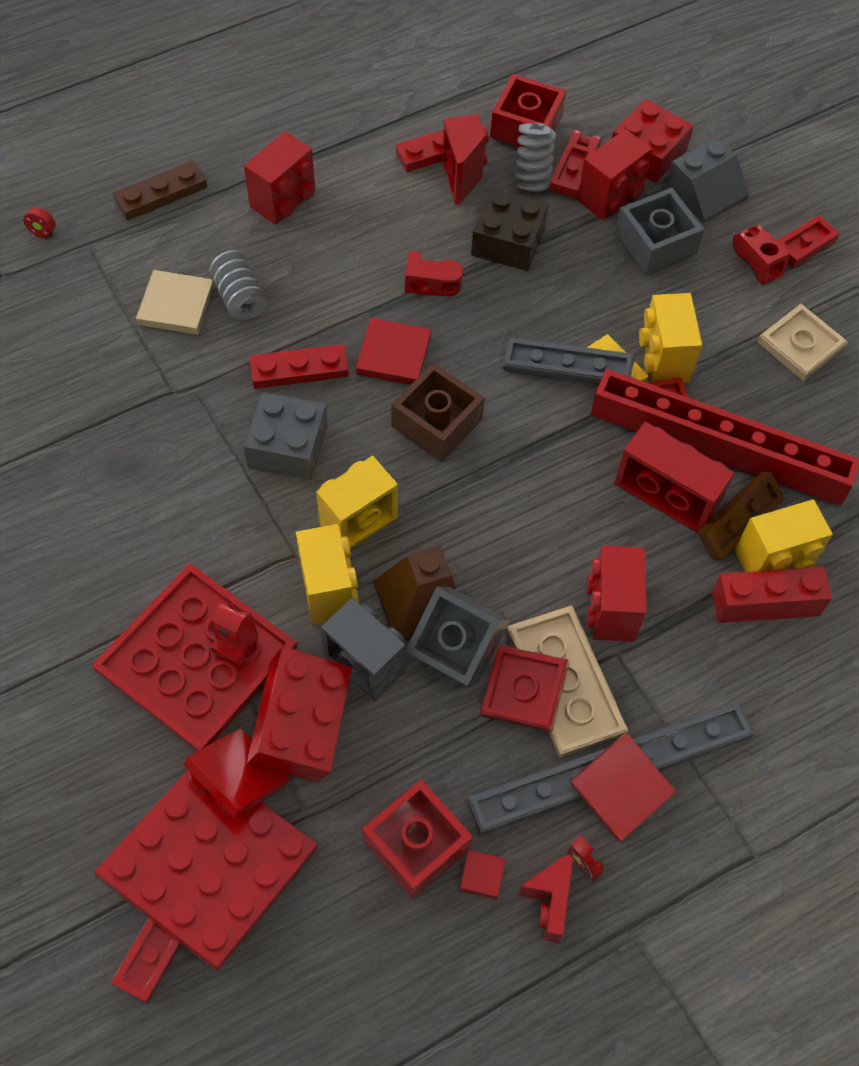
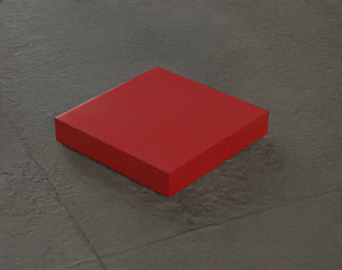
[356,318,431,385]
[480,645,569,732]
[184,728,290,818]
[569,733,676,841]

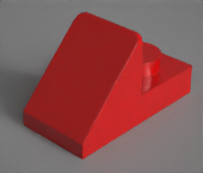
[518,855,573,943]

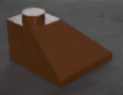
[374,546,455,641]

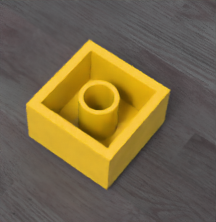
[639,293,702,383]
[316,455,398,549]
[734,499,833,572]
[296,524,359,625]

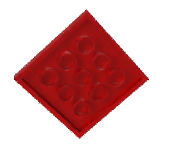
[92,563,298,751]
[95,770,318,972]

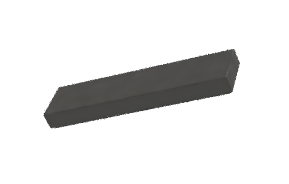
[503,337,635,384]

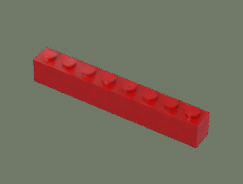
[590,368,859,506]

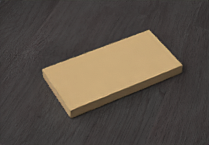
[506,605,628,758]

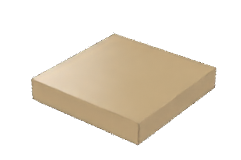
[136,270,214,335]
[757,304,848,381]

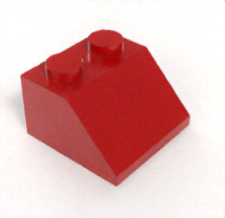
[442,114,489,205]

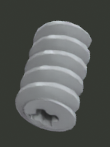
[515,123,556,191]
[209,250,267,320]

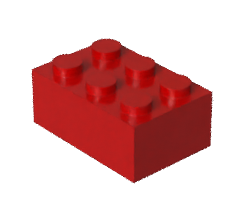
[614,422,734,534]
[247,646,352,783]

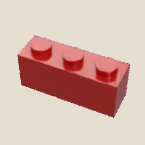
[712,567,832,623]

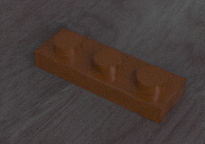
[113,160,208,221]
[697,472,785,560]

